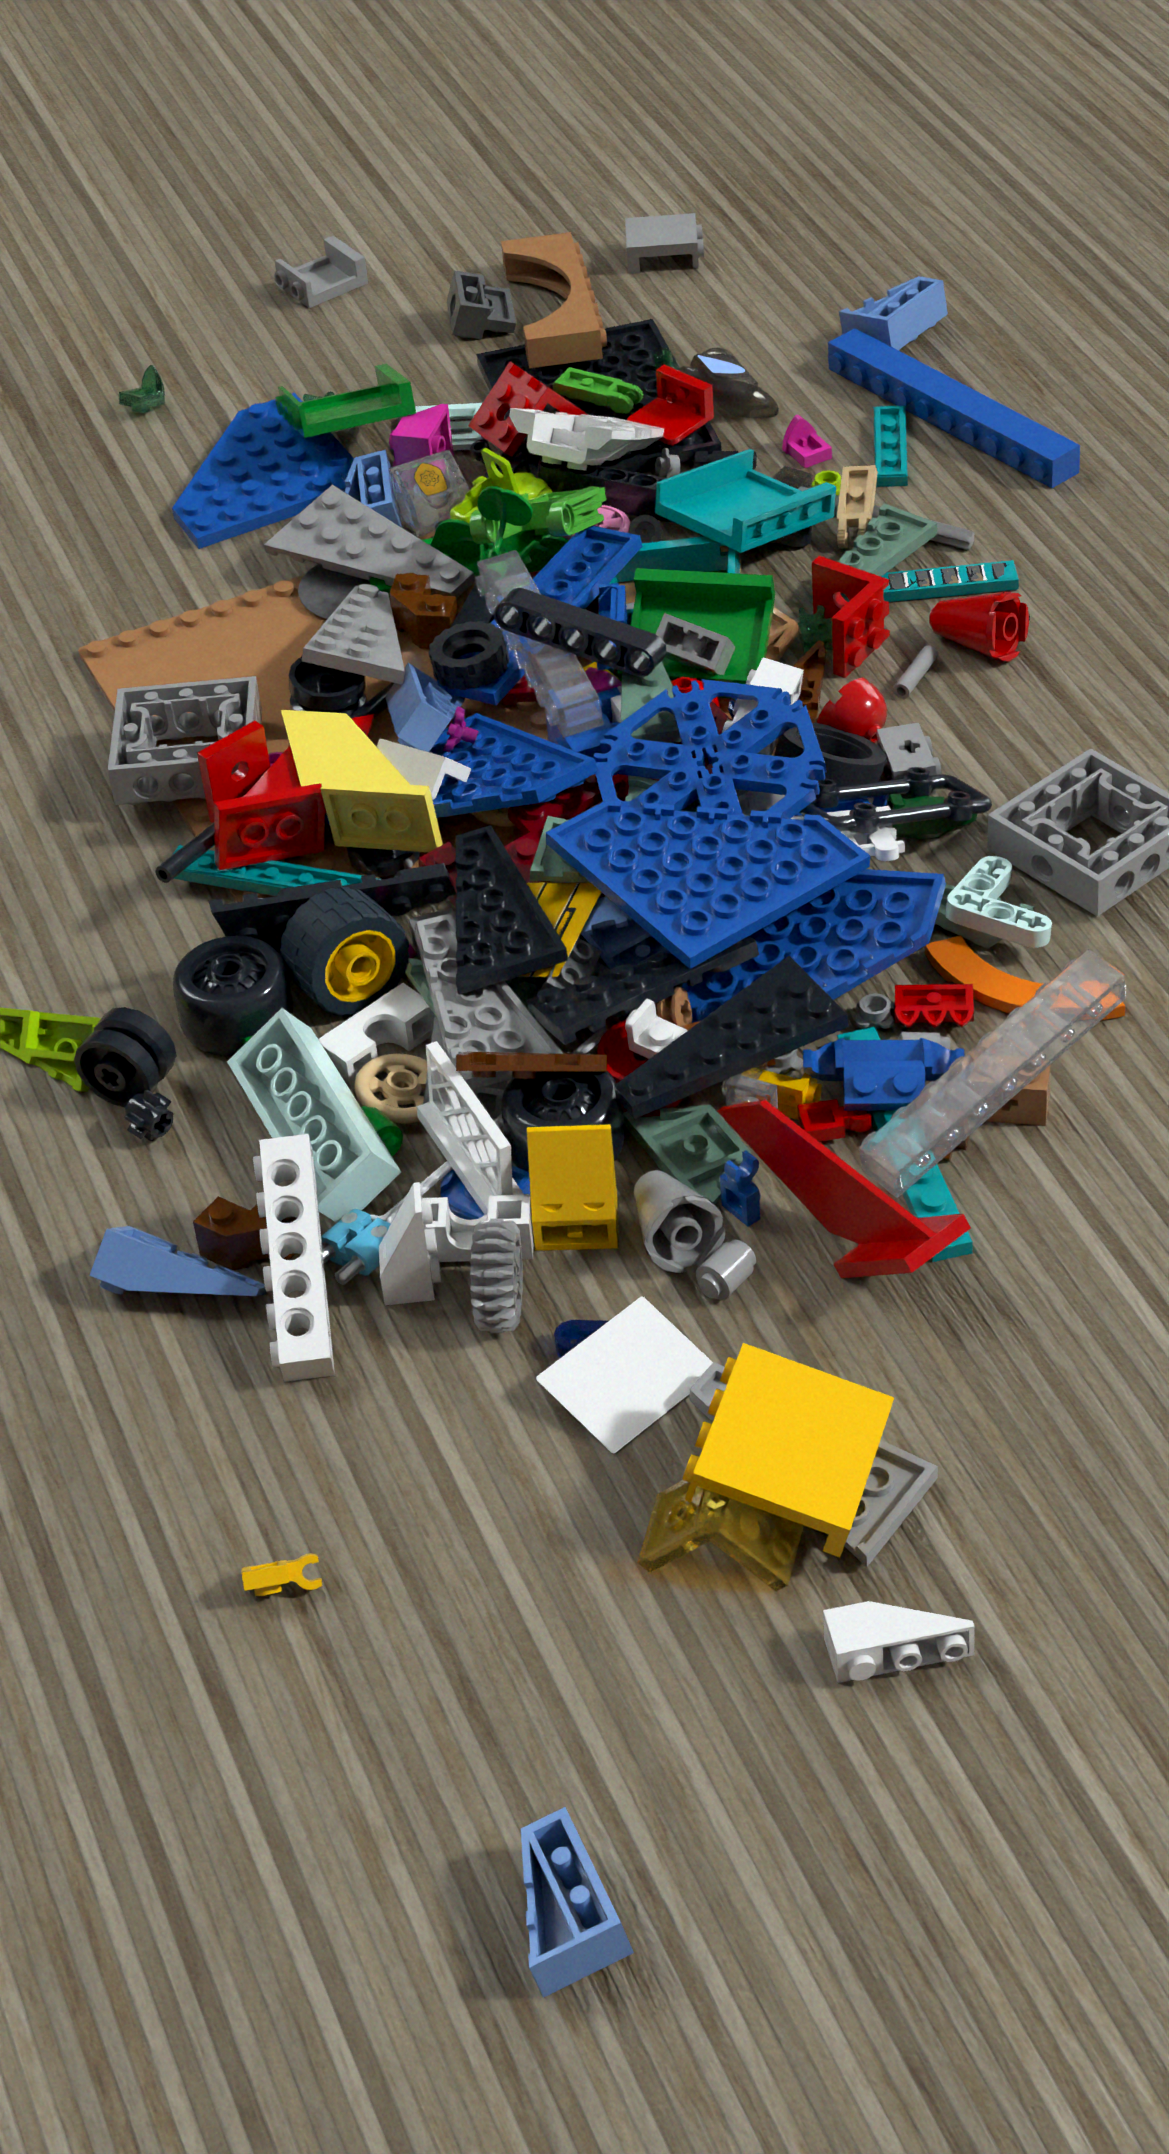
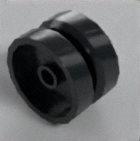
[288,657,366,716]
[74,1007,177,1108]

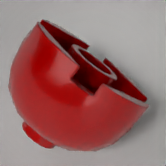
[817,677,888,743]

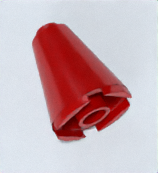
[929,591,1029,661]

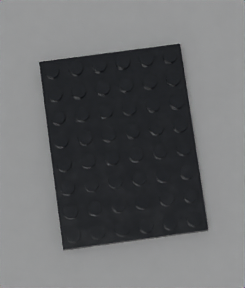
[476,319,722,478]

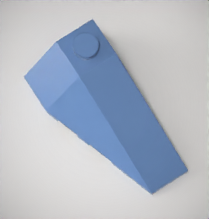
[89,1226,266,1296]

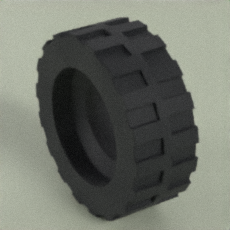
[428,621,510,690]

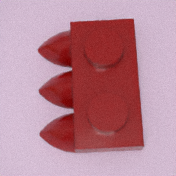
[895,984,974,1029]

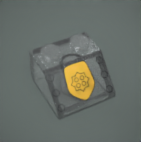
[389,450,469,537]

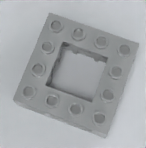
[108,676,262,805]
[987,748,1169,917]

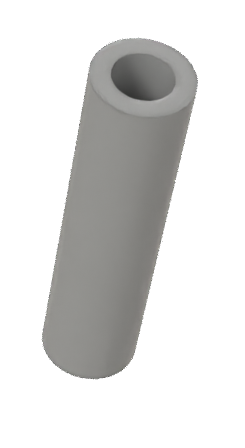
[893,645,938,699]

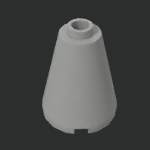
[634,1170,725,1273]

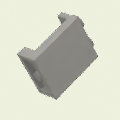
[625,213,704,274]
[274,236,368,308]

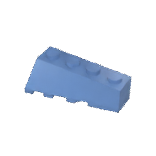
[385,663,466,752]

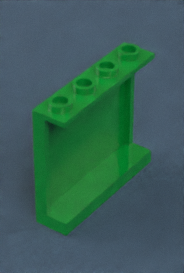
[275,364,416,438]
[617,568,775,701]

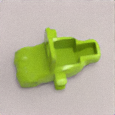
[450,448,552,523]

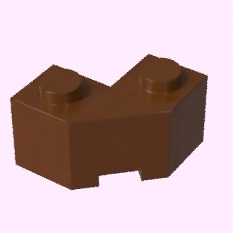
[390,573,458,649]
[193,1196,297,1270]

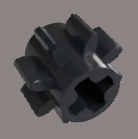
[124,1090,174,1141]

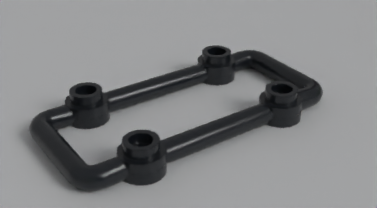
[799,767,992,833]

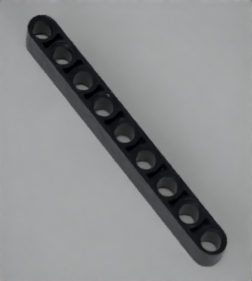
[538,459,812,547]

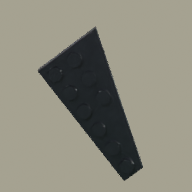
[208,863,457,953]

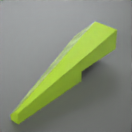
[0,1007,101,1092]

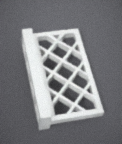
[417,1041,524,1215]

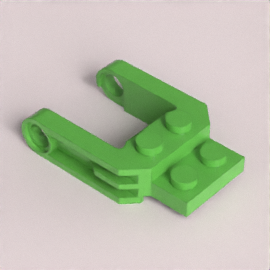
[470,486,606,544]

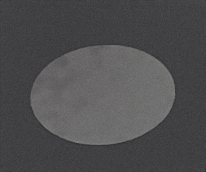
[298,563,391,619]

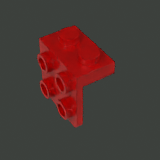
[627,364,714,445]

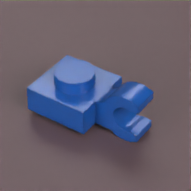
[720,1150,761,1227]

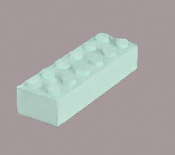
[227,1008,401,1223]

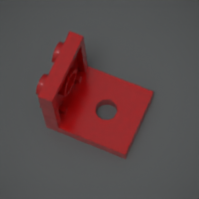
[468,362,588,457]
[812,556,890,678]
[197,720,270,823]

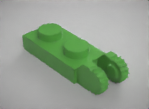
[553,367,644,414]

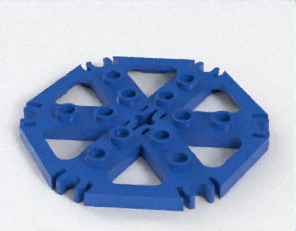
[594,679,827,819]

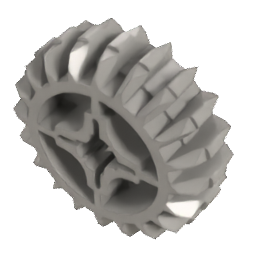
[470,1219,523,1333]

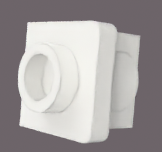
[625,999,688,1059]

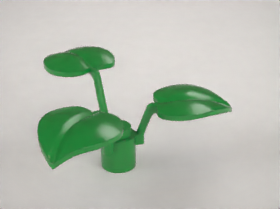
[430,486,569,587]

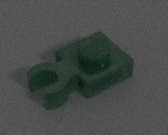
[798,605,833,653]

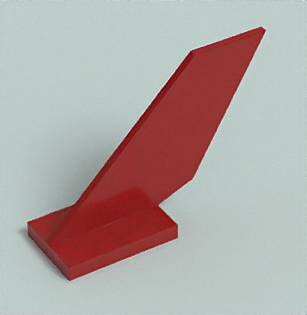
[214,714,374,870]
[717,1100,971,1278]

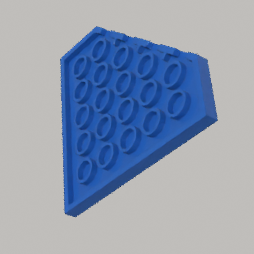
[172,393,354,549]
[325,713,598,826]
[546,800,870,969]
[682,869,946,1023]

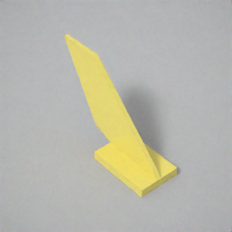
[281,710,443,852]

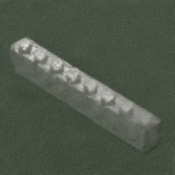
[475,550,604,738]
[859,949,1126,1198]

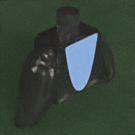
[679,347,779,418]

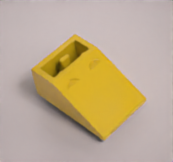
[527,1125,619,1251]

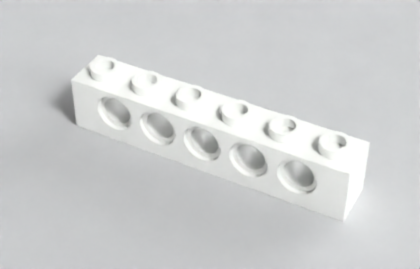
[253,1134,335,1382]

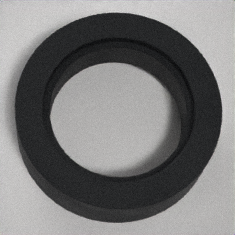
[774,723,887,787]

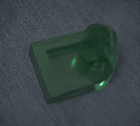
[119,365,165,413]

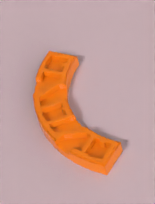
[925,936,1125,1022]

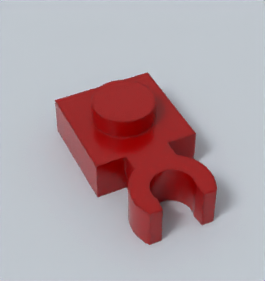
[797,1099,871,1142]

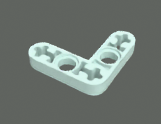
[945,856,1052,948]

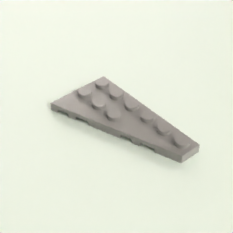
[264,485,475,599]
[302,584,405,684]
[415,913,563,1090]
[690,1362,938,1567]

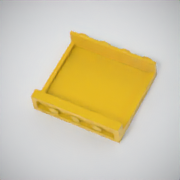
[682,1343,894,1557]

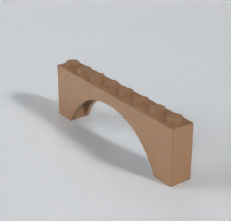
[501,232,607,368]

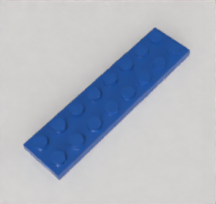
[437,526,643,705]

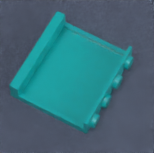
[655,449,836,553]

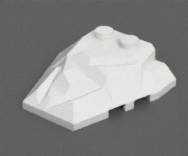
[509,408,664,470]

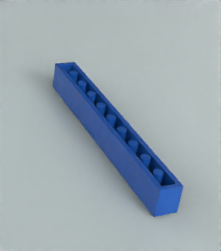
[828,328,1080,488]

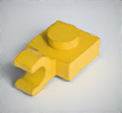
[241,1553,322,1596]

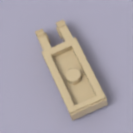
[837,465,878,549]

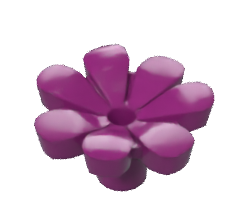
[442,706,479,752]

